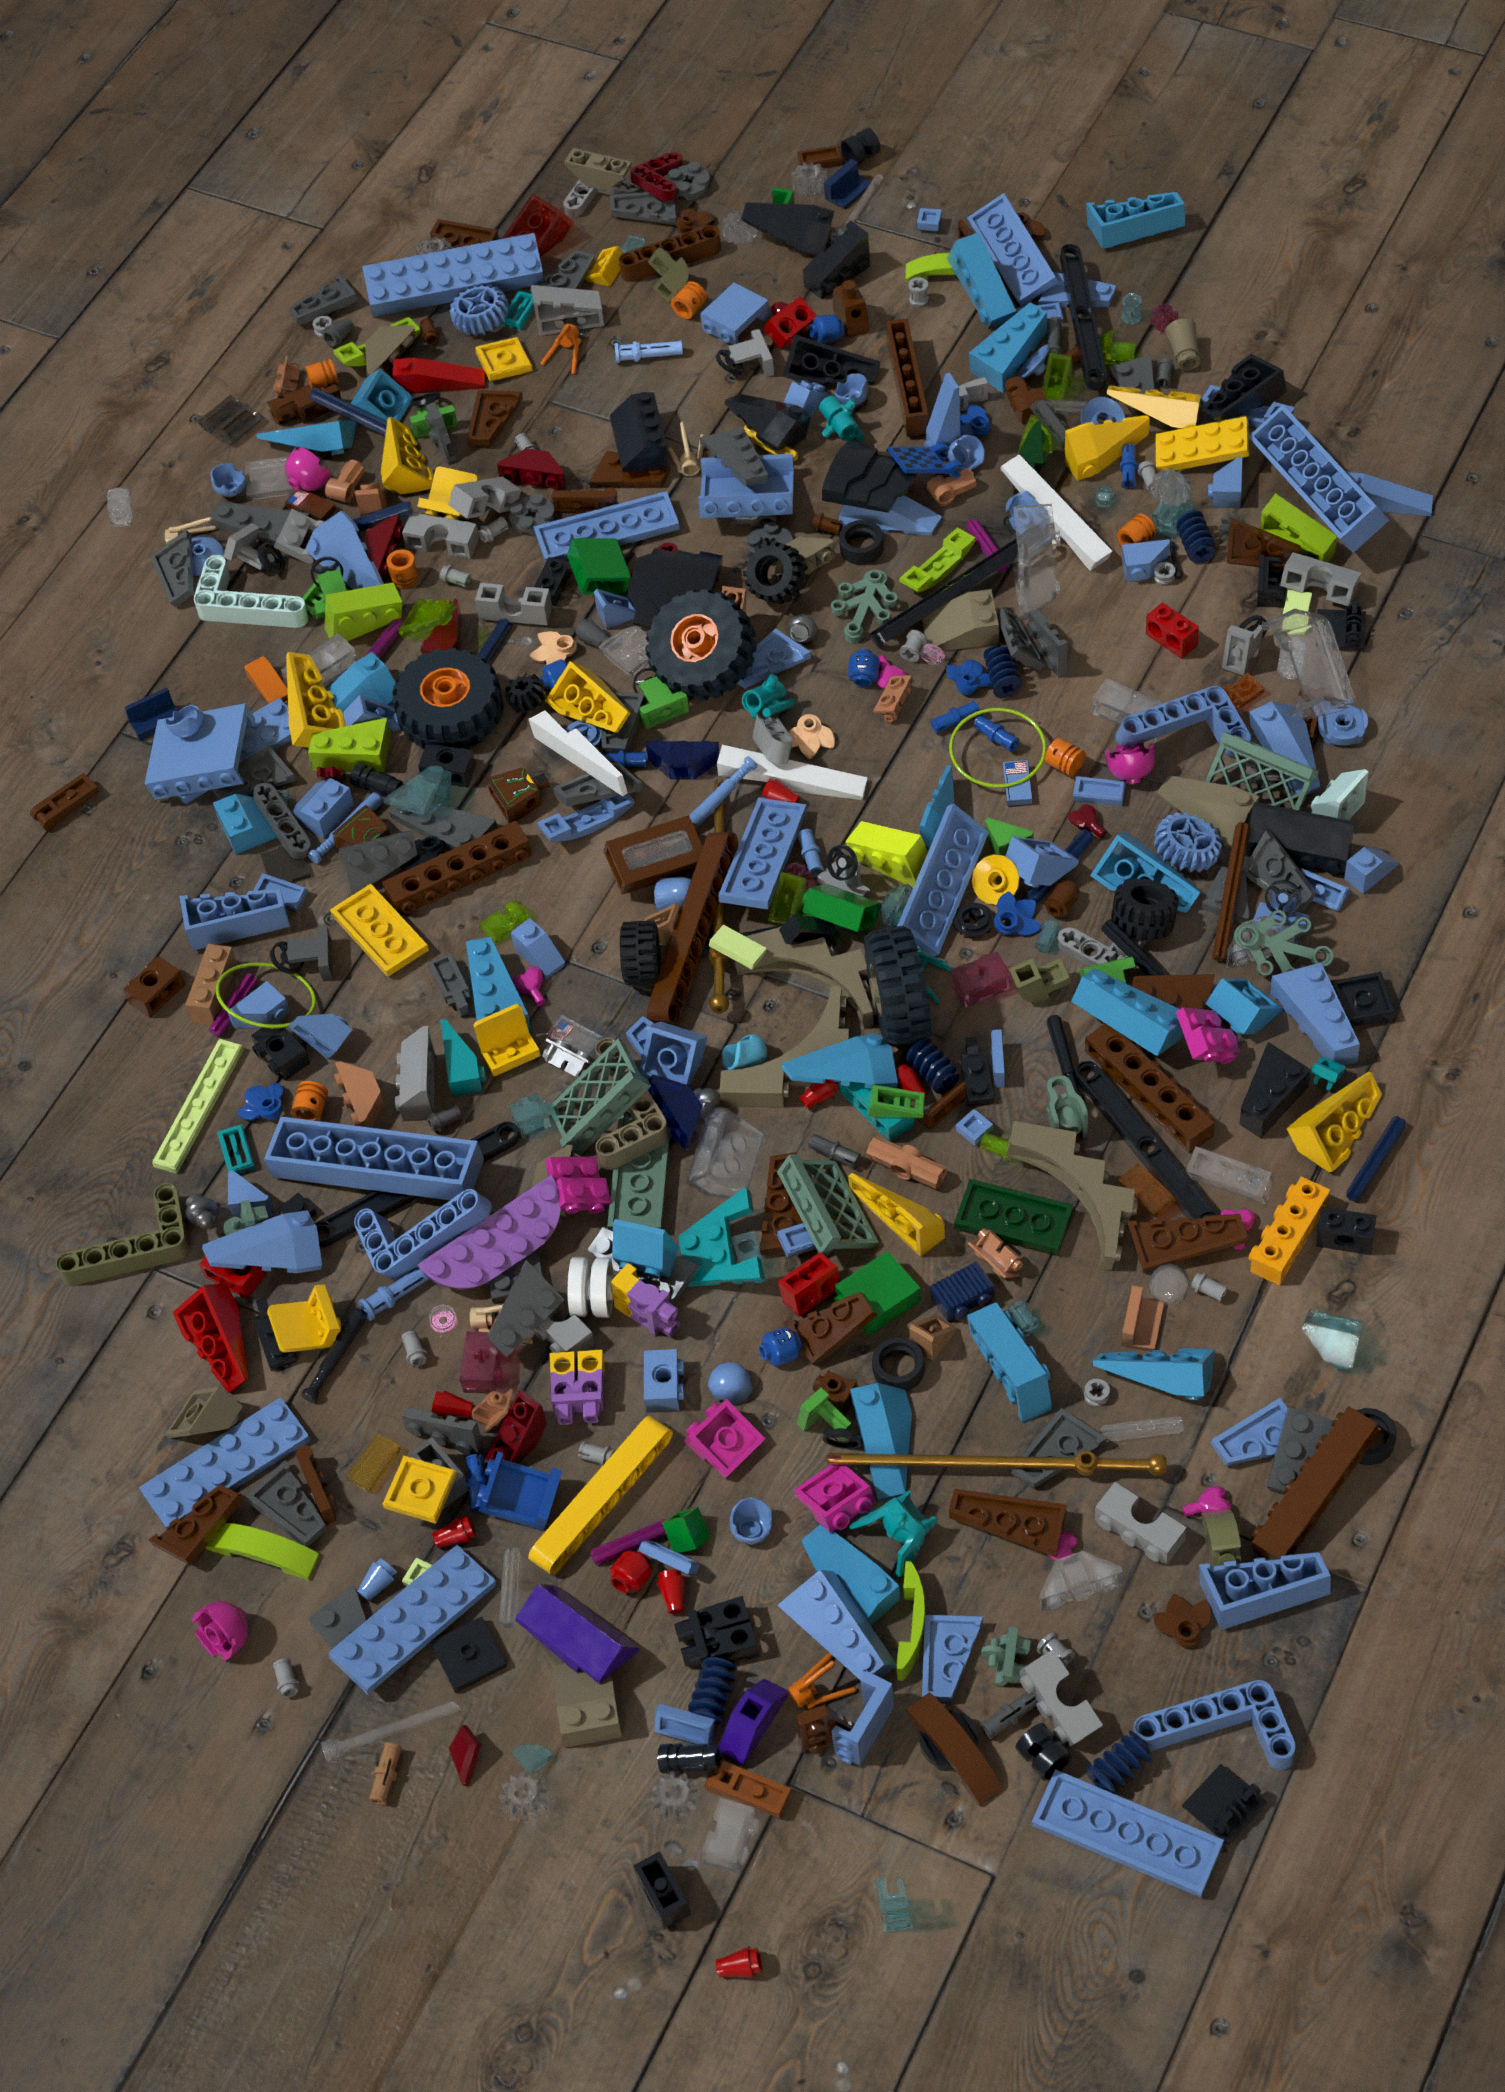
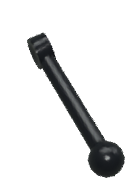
[1169,541,1183,579]

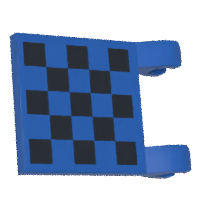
[888,442,963,478]

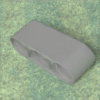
[752,712,793,765]

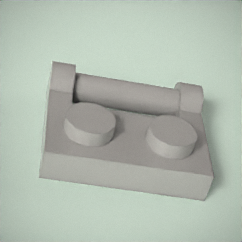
[274,509,324,564]

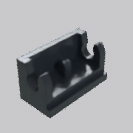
[1257,555,1284,608]

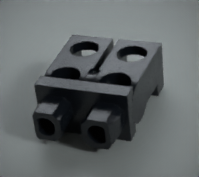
[674,1596,760,1667]

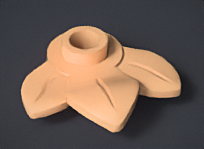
[530,631,577,665]
[788,714,835,760]

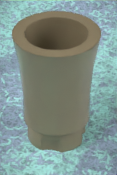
[1165,318,1200,371]

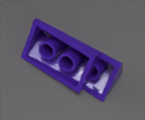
[515,1584,640,1684]

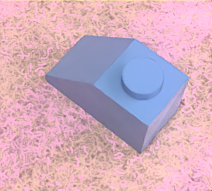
[1208,458,1242,508]
[1122,539,1170,582]
[343,695,400,732]
[1344,847,1398,894]
[511,918,566,979]
[228,981,290,1029]
[288,1014,353,1059]

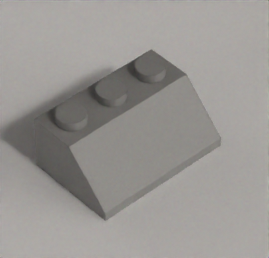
[395,1026,436,1121]

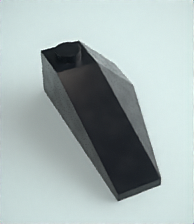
[741,202,834,258]
[783,335,881,384]
[1201,354,1287,422]
[724,394,811,451]

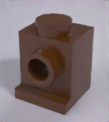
[813,1370,857,1416]

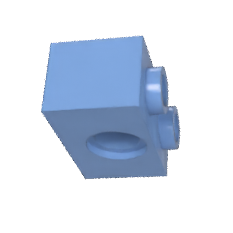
[644,1349,684,1413]

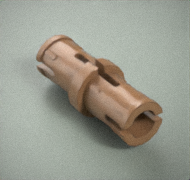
[368,1742,402,1806]

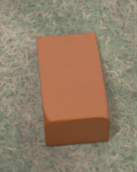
[245,656,288,704]

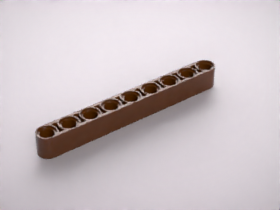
[647,832,738,1024]

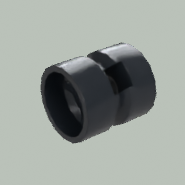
[840,128,881,164]
[1015,1723,1072,1781]

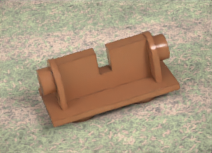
[273,356,300,398]
[873,675,912,723]
[968,1228,1023,1278]
[472,1389,513,1433]

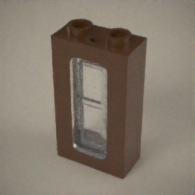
[603,815,704,895]

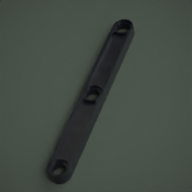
[1060,244,1107,391]
[870,526,1046,646]
[1076,1061,1219,1219]
[315,1121,520,1248]

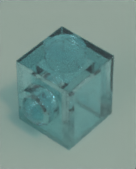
[509,1093,552,1139]

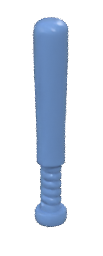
[689,756,758,827]
[308,793,383,864]

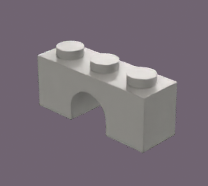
[449,477,521,519]
[402,513,479,560]
[1280,552,1361,606]
[475,583,552,625]
[533,1305,595,1362]
[1095,1482,1187,1565]
[1019,1649,1103,1748]

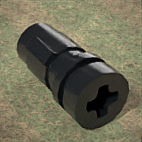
[350,762,403,799]
[657,1743,722,1774]

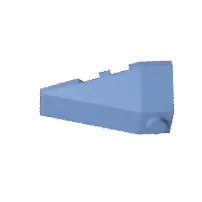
[838,495,942,535]

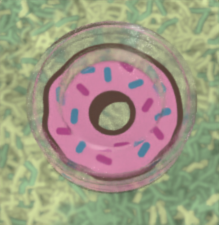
[920,643,945,665]
[429,1305,457,1333]

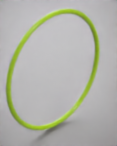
[949,708,1047,788]
[216,963,316,1028]

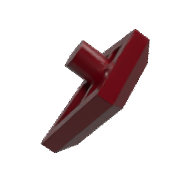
[449,1725,481,1786]

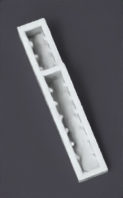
[1000,455,1112,571]
[529,711,628,796]
[717,745,868,800]

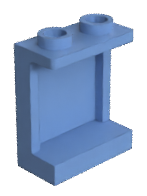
[700,282,770,345]
[832,1671,894,1766]

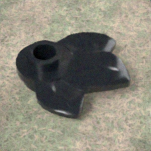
[400,836,445,870]

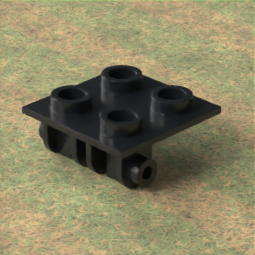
[1316,601,1366,650]
[1182,1764,1267,1846]

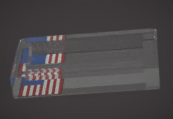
[547,1014,603,1057]

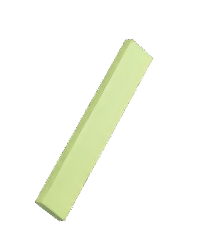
[152,1039,244,1174]

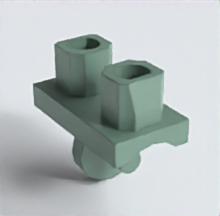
[224,1200,268,1235]
[981,1627,1031,1687]

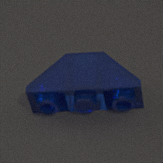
[646,740,720,780]
[648,1075,702,1151]

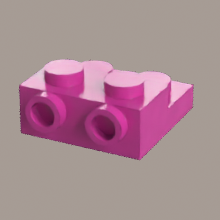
[1176,1007,1240,1064]
[545,1157,611,1214]
[684,1399,765,1478]
[794,1464,876,1533]

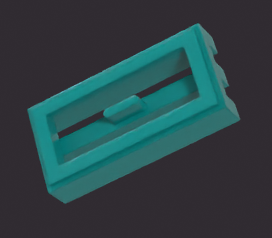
[501,291,534,331]
[217,1124,255,1175]

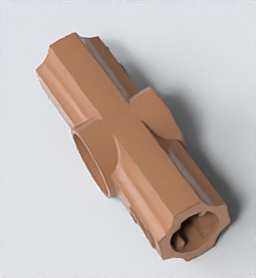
[866,1136,947,1189]

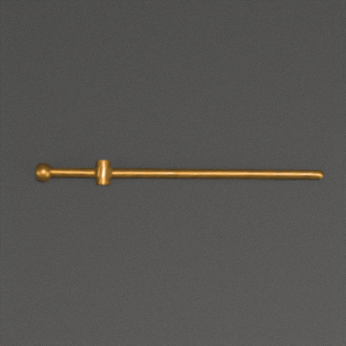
[709,779,729,1014]
[826,1451,1167,1476]

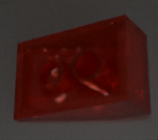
[502,193,574,258]

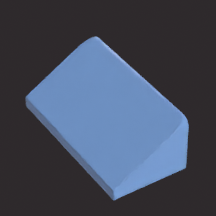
[1301,869,1351,912]

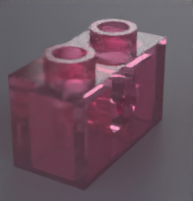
[951,952,1011,1008]
[459,1331,505,1394]

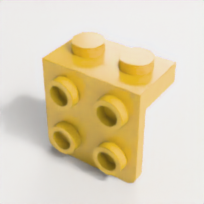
[417,467,479,520]
[473,1004,541,1077]
[267,1284,341,1352]

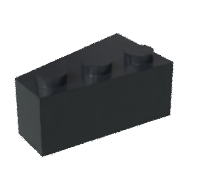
[803,220,870,299]
[1239,1042,1311,1139]

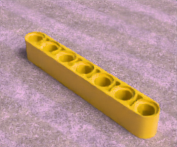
[528,1415,673,1575]

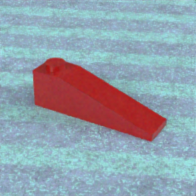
[393,358,486,394]
[173,1283,249,1393]

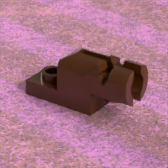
[1005,376,1051,437]
[267,384,342,424]

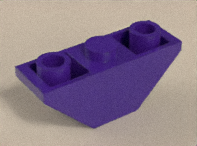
[720,1678,789,1766]

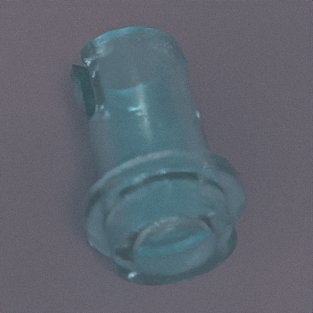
[1034,919,1061,953]

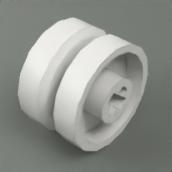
[568,1257,614,1318]

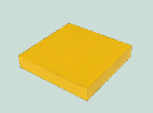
[475,337,532,381]
[382,1456,457,1524]

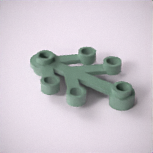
[831,569,898,644]
[1234,910,1333,976]

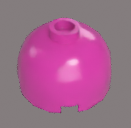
[285,447,331,492]
[1105,742,1155,784]
[192,1601,249,1661]

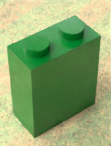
[567,538,631,595]
[802,884,881,932]
[835,1251,921,1336]

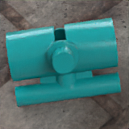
[819,396,865,442]
[742,674,795,719]

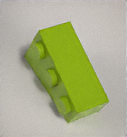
[1260,493,1337,563]
[325,582,402,648]
[308,718,392,772]

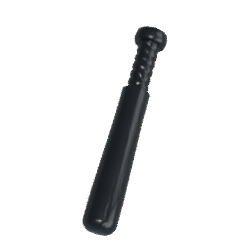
[1046,1015,1085,1101]
[301,1308,367,1403]

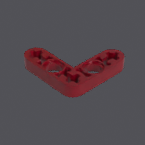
[630,152,683,201]

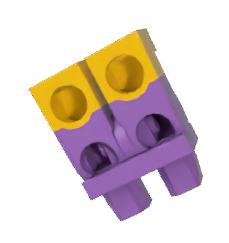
[610,1263,680,1337]
[550,1350,605,1425]

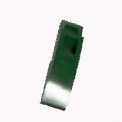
[1013,421,1047,494]

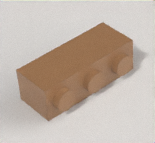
[185,944,238,1025]

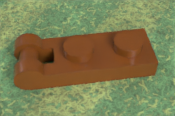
[704,1760,792,1819]

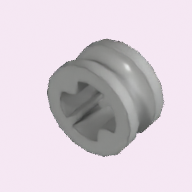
[313,316,332,338]
[1154,562,1175,586]
[1084,1379,1110,1407]

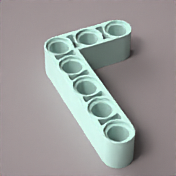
[194,555,309,628]

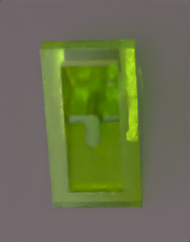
[1042,353,1072,402]
[768,872,806,925]

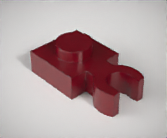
[317,767,346,782]

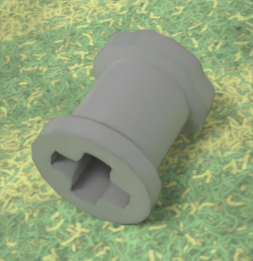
[908,277,929,308]
[899,630,928,662]
[1036,1632,1075,1668]

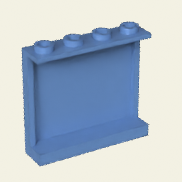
[698,454,794,519]
[144,703,255,800]

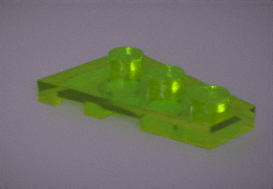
[397,599,456,638]

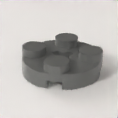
[668,162,711,201]
[509,493,556,536]
[746,522,793,565]

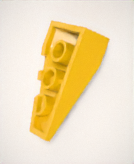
[1107,386,1201,430]
[1065,415,1150,481]
[381,417,434,495]
[286,652,346,748]
[545,661,631,733]
[1287,1072,1382,1172]
[848,1173,945,1257]

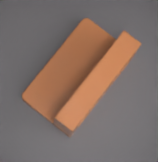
[1122,1286,1164,1352]

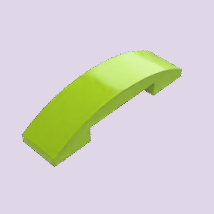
[906,253,994,282]
[333,317,421,367]
[899,527,976,592]
[206,1523,320,1580]
[897,1561,925,1681]

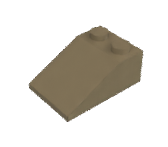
[921,589,999,653]
[552,1663,622,1748]

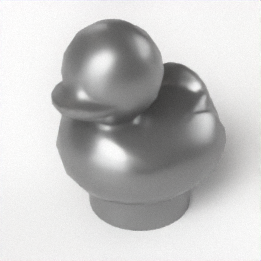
[787,615,817,643]
[689,1088,729,1126]
[185,1194,217,1229]

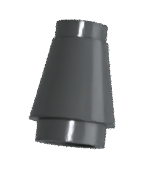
[322,318,354,347]
[575,619,612,650]

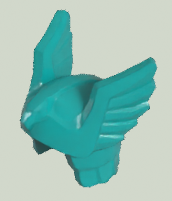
[850,1490,937,1578]

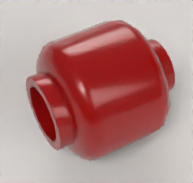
[609,1551,652,1594]

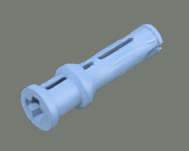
[615,340,683,363]

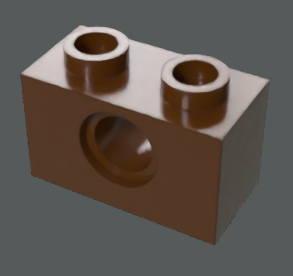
[123,956,185,1018]

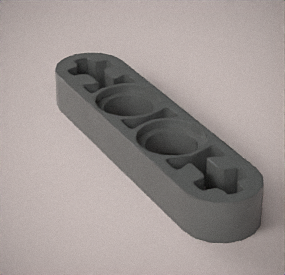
[253,783,310,860]

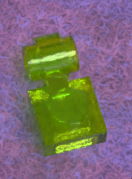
[478,900,528,945]

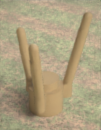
[668,422,704,476]
[165,517,216,553]
[470,1304,533,1344]

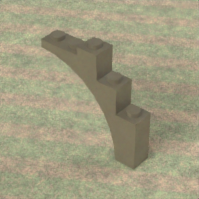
[732,927,877,1029]
[719,986,850,1108]
[1006,1121,1138,1271]

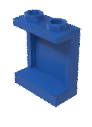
[477,1452,562,1531]

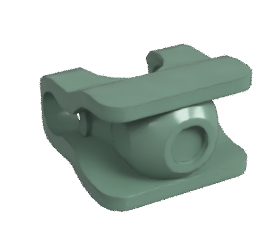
[1047,1075,1088,1139]

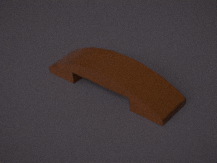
[906,1692,1003,1806]

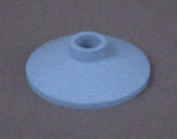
[1016,344,1050,378]
[1081,397,1125,425]
[192,536,224,576]

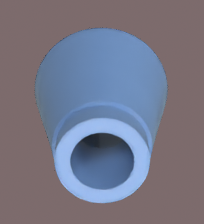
[357,1558,397,1602]

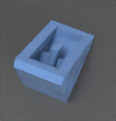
[594,589,636,630]
[228,1170,274,1218]

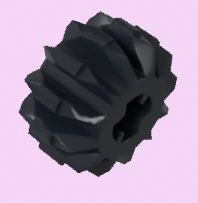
[505,673,547,714]

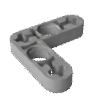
[564,177,641,217]
[1058,928,1148,971]

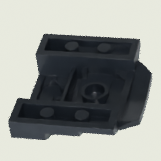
[822,441,918,513]
[627,548,723,628]

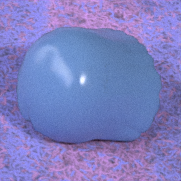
[654,877,691,911]

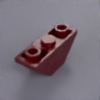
[497,448,566,490]
[362,515,404,584]
[486,1390,547,1464]

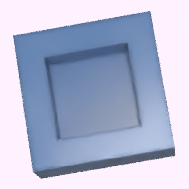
[917,208,942,231]
[956,1109,993,1146]

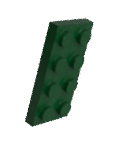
[954,1179,1073,1255]

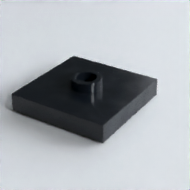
[1331,972,1396,1027]
[430,1616,507,1693]

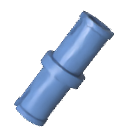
[798,829,824,877]

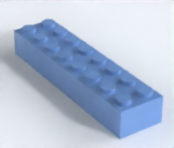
[362,233,543,317]
[1249,405,1389,553]
[264,1117,484,1200]

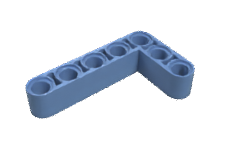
[1115,686,1251,758]
[354,1189,492,1281]
[1133,1680,1295,1770]

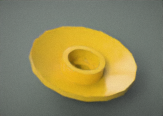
[971,855,1020,905]

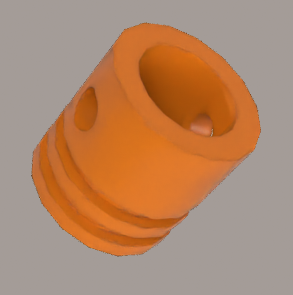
[671,281,707,319]
[305,358,339,389]
[1117,513,1157,546]
[387,549,418,589]
[1045,737,1086,777]
[291,1081,328,1121]

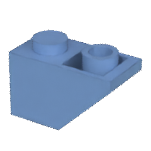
[784,380,832,417]

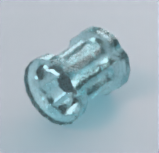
[1122,293,1142,324]
[1007,1300,1041,1337]

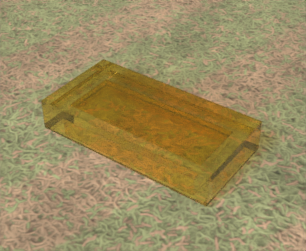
[346,1433,401,1493]

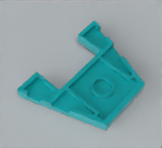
[678,1187,765,1286]

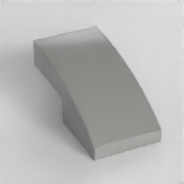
[958,377,988,412]

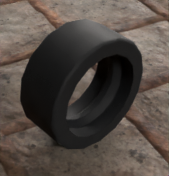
[839,520,884,565]
[872,1337,925,1391]
[1356,1408,1396,1465]

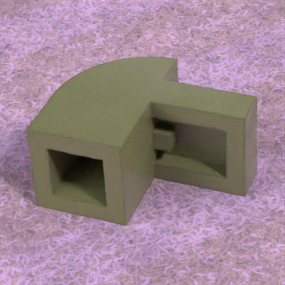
[647,247,689,303]
[1009,958,1071,1002]
[1201,1509,1242,1566]

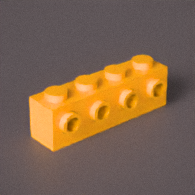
[1248,1176,1330,1286]

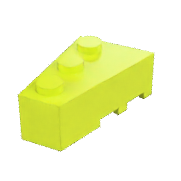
[845,821,928,888]

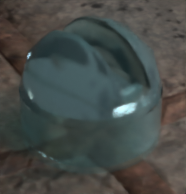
[1095,486,1114,507]

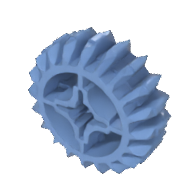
[450,284,509,336]
[1154,812,1222,873]

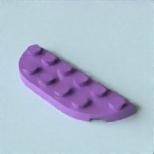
[417,1175,561,1289]

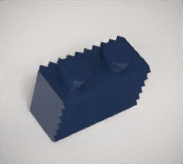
[930,1261,995,1322]

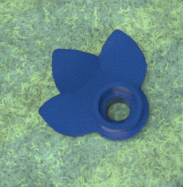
[960,403,991,437]
[946,660,991,695]
[994,891,1041,936]
[237,1082,284,1121]

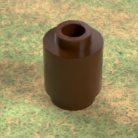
[1045,880,1079,918]

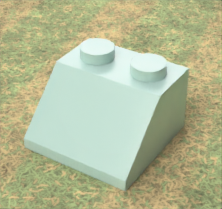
[1311,769,1369,820]

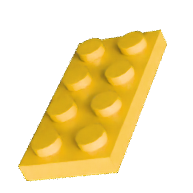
[1156,416,1249,474]
[330,884,429,977]

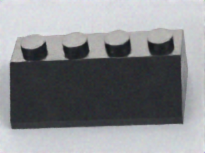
[610,392,668,473]
[1245,802,1355,876]

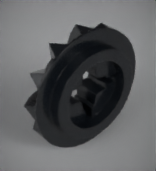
[953,903,994,939]

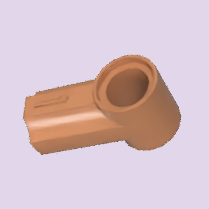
[325,459,365,503]
[926,468,976,506]

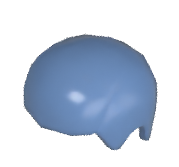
[834,374,869,406]
[948,435,985,471]
[210,463,247,497]
[164,705,204,738]
[708,1362,753,1406]
[729,1497,772,1545]

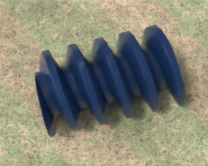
[1176,510,1217,563]
[983,645,1022,699]
[906,1037,959,1094]
[688,1657,737,1725]
[1085,1730,1153,1794]

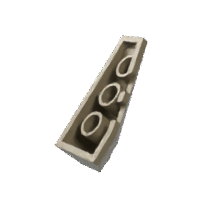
[1157,775,1259,848]

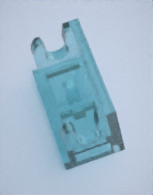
[1152,484,1194,539]
[875,1878,913,1933]

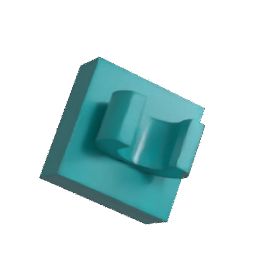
[1311,1056,1347,1090]

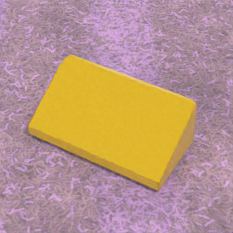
[586,246,623,286]

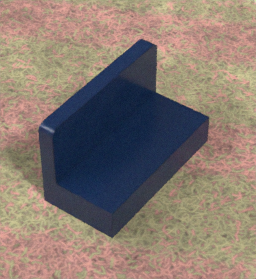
[824,159,871,209]
[124,688,178,741]

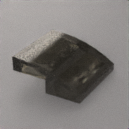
[199,395,263,445]

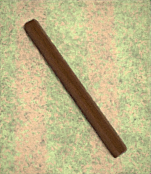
[1212,822,1250,962]

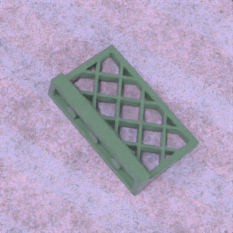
[1205,732,1319,811]
[548,1038,651,1156]
[777,1154,879,1255]

